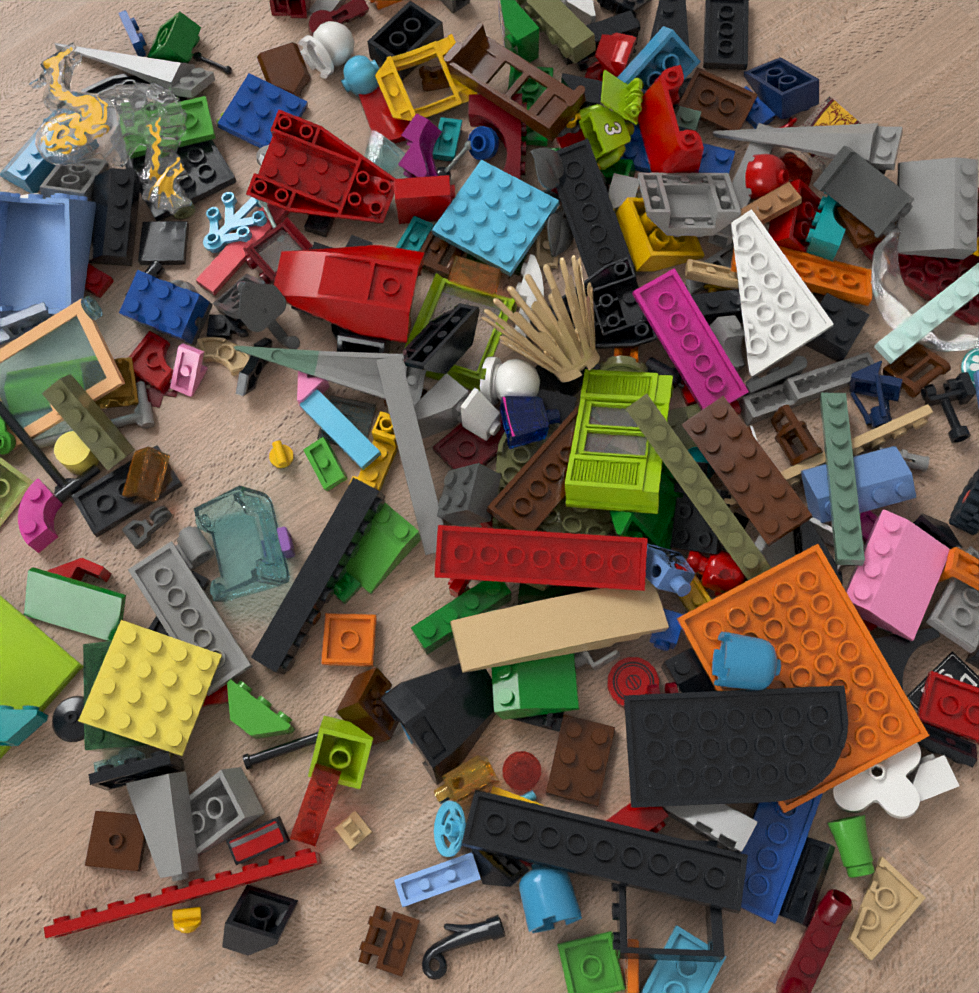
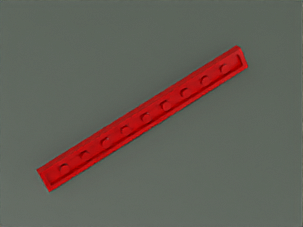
[44,848,322,939]

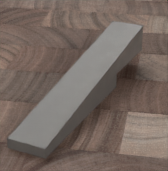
[739,352,874,426]

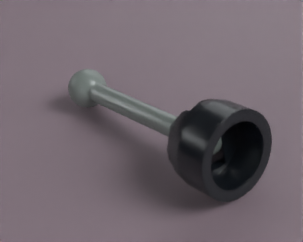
[436,141,472,179]

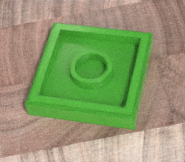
[557,931,625,993]

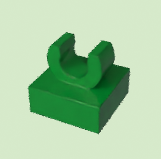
[333,571,362,604]

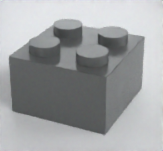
[437,463,501,527]

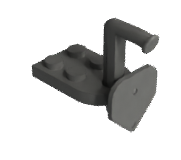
[212,274,300,349]

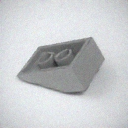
[40,154,108,202]
[414,373,469,439]
[189,767,265,857]

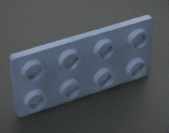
[0,302,55,345]

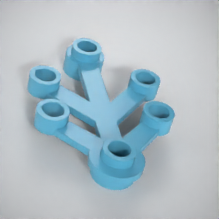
[203,192,267,253]

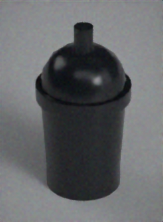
[645,357,685,390]

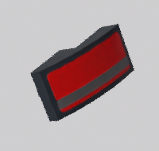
[226,816,290,865]

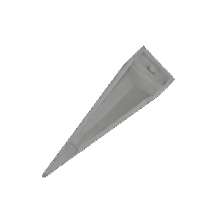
[54,43,215,98]
[713,123,903,170]

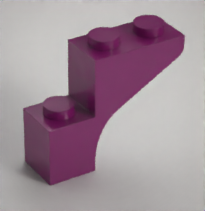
[398,113,442,178]

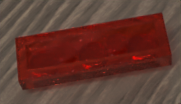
[290,763,342,847]

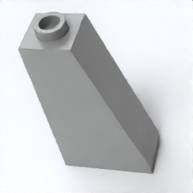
[126,772,199,881]

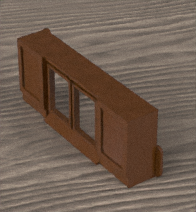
[444,23,586,142]

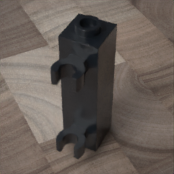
[559,10,641,72]

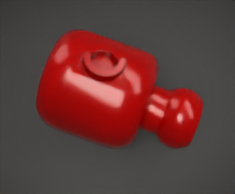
[686,550,746,596]

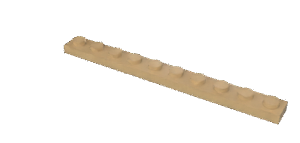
[724,404,933,514]

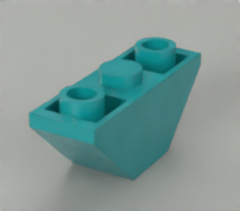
[0,705,48,746]

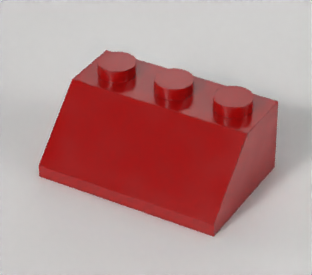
[768,179,822,255]

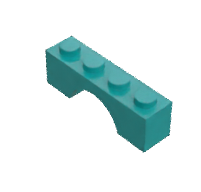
[805,192,846,261]

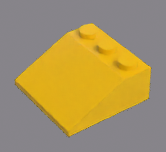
[615,197,705,272]

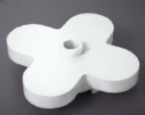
[833,743,921,819]

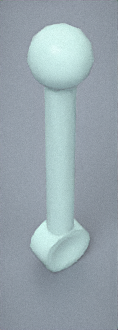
[258,200,285,243]

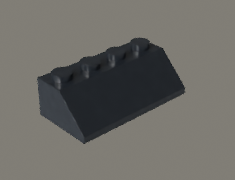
[88,168,141,266]

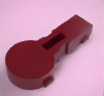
[308,0,369,37]

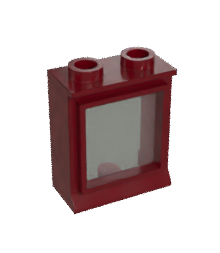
[243,217,313,285]

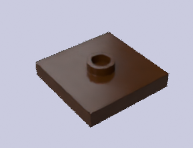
[85,811,146,871]

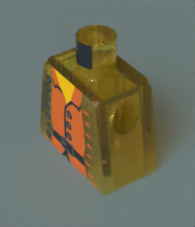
[434,755,499,804]

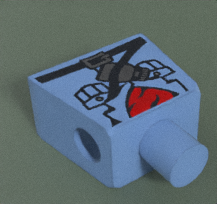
[645,544,695,597]

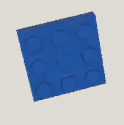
[218,73,308,148]

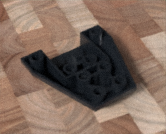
[549,257,658,349]
[380,663,496,785]

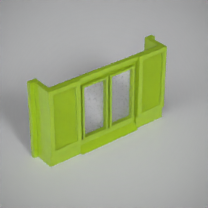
[565,369,673,514]

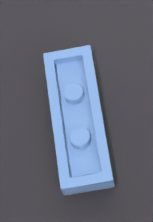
[394,852,481,907]

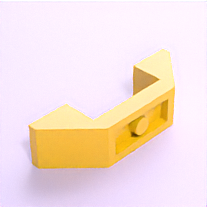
[349,411,398,491]

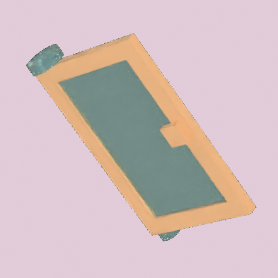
[0,295,125,450]

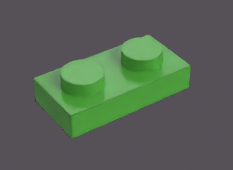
[303,437,348,491]

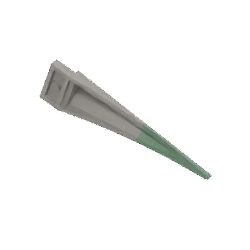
[234,346,426,405]

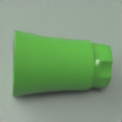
[827,815,875,878]

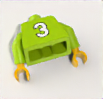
[566,104,634,170]

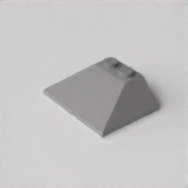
[638,173,741,237]

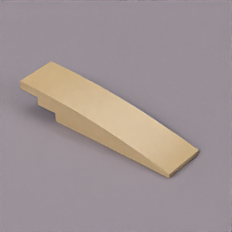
[450,580,669,673]

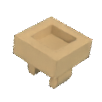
[334,811,373,850]

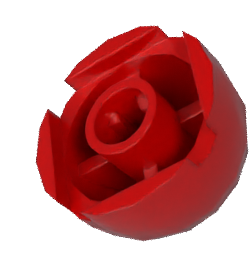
[745,154,789,201]

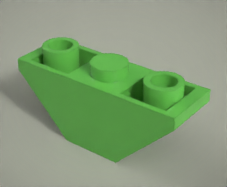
[227,679,295,739]

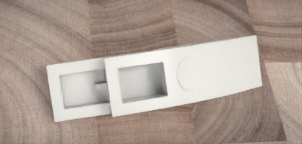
[514,254,544,340]

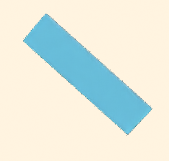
[299,389,381,470]

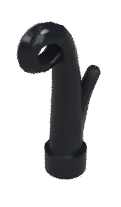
[422,914,506,980]

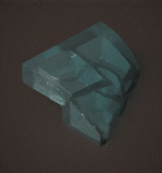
[364,130,405,174]

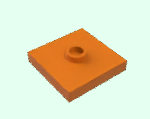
[321,613,377,667]

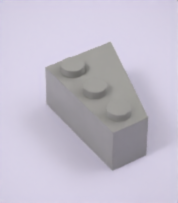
[663,804,758,853]

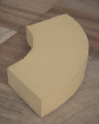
[197,337,250,376]

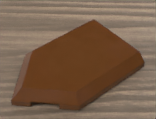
[257,42,311,97]

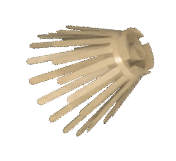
[481,255,600,383]

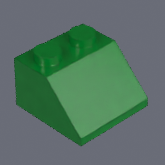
[147,11,201,64]

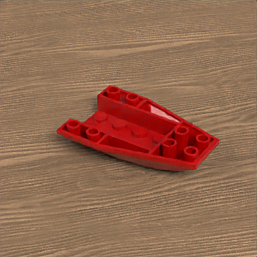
[246,109,396,224]
[274,245,425,343]

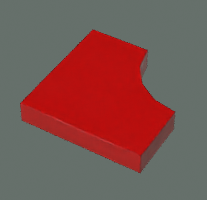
[129,331,173,392]

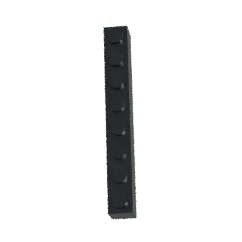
[251,477,385,674]

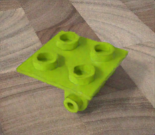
[600,70,644,125]

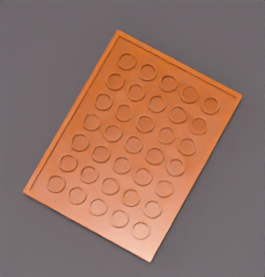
[677,544,929,813]

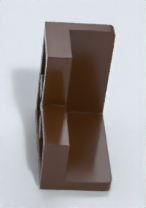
[336,667,399,746]

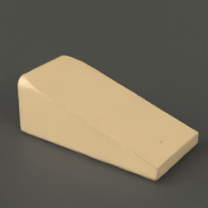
[535,224,558,269]

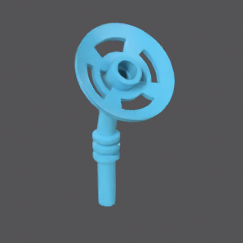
[434,790,537,857]

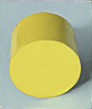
[54,431,99,475]

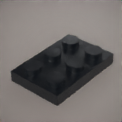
[88,750,185,791]

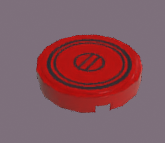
[607,657,659,707]

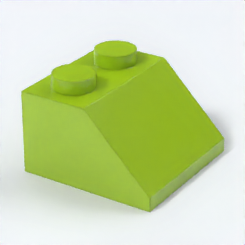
[308,715,373,789]

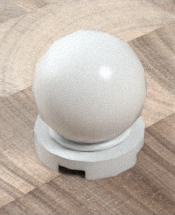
[298,21,355,79]
[480,357,540,407]

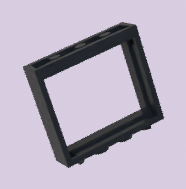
[611,840,725,962]

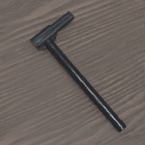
[0,401,101,503]

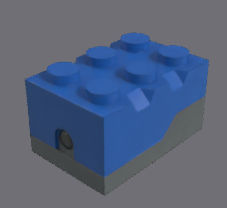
[119,270,213,346]

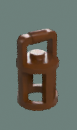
[771,405,823,467]

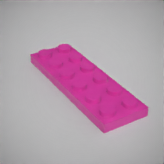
[632,268,749,411]

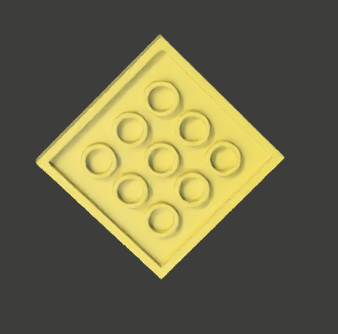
[78,620,222,757]

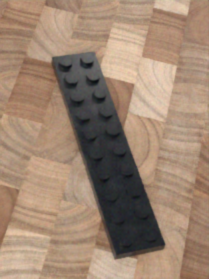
[462,790,748,914]

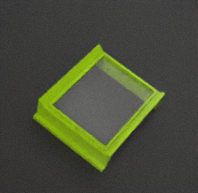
[402,273,517,391]

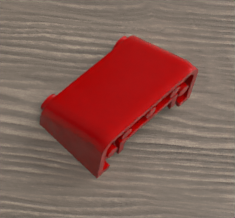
[638,65,704,173]

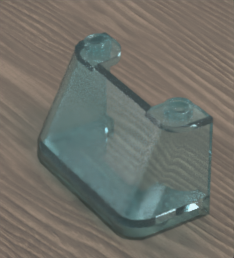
[194,485,290,602]

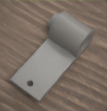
[176,526,214,570]

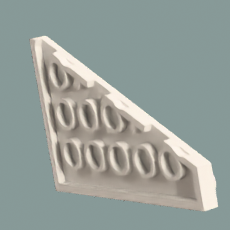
[731,209,834,378]

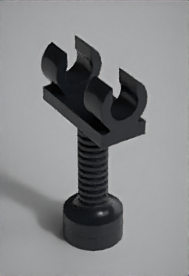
[921,378,971,443]

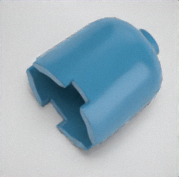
[712,632,781,690]
[519,864,582,933]

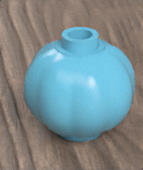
[341,55,379,97]

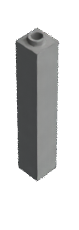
[708,123,775,248]

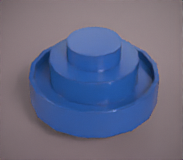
[468,126,499,160]

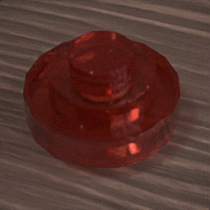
[502,751,541,792]

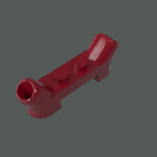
[776,889,853,993]

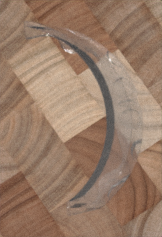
[871,228,979,352]

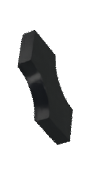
[236,337,272,396]

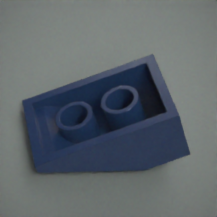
[744,57,819,120]

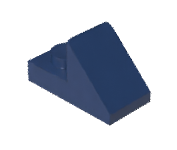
[849,361,903,402]

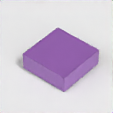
[276,526,295,559]

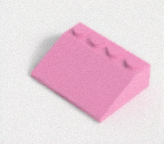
[845,509,950,641]

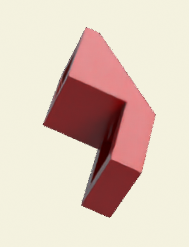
[47,558,112,582]

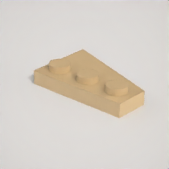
[847,857,926,960]

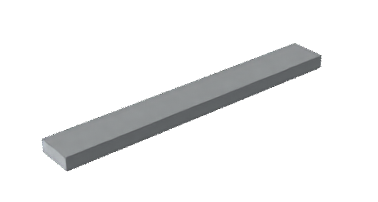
[376,354,444,555]

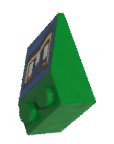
[498,0,539,63]

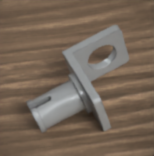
[575,650,621,671]

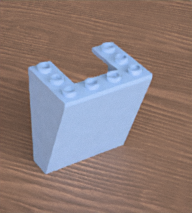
[0,192,96,314]

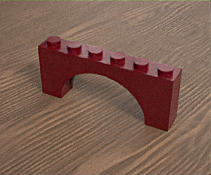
[468,93,527,181]

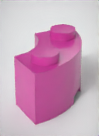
[18,478,63,553]

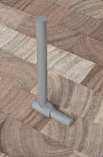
[33,381,155,448]

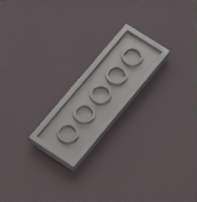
[128,541,253,696]

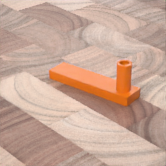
[938,547,979,591]

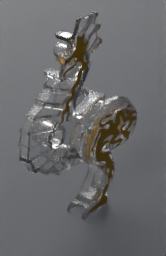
[29,42,192,215]

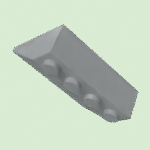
[896,157,978,259]

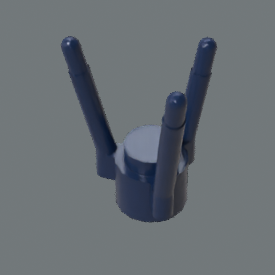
[851,373,892,429]

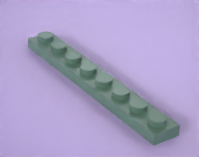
[820,393,865,566]

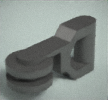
[122,505,172,549]

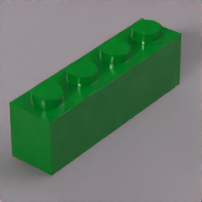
[411,581,512,655]

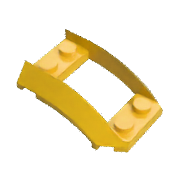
[375,34,477,121]

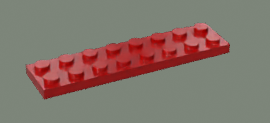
[434,525,648,591]

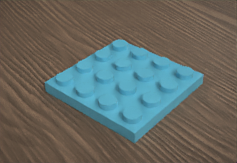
[432,160,559,277]

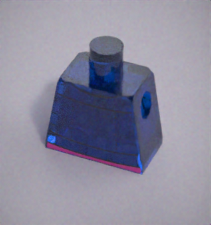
[499,396,560,449]

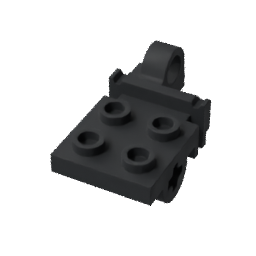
[670,462,731,554]

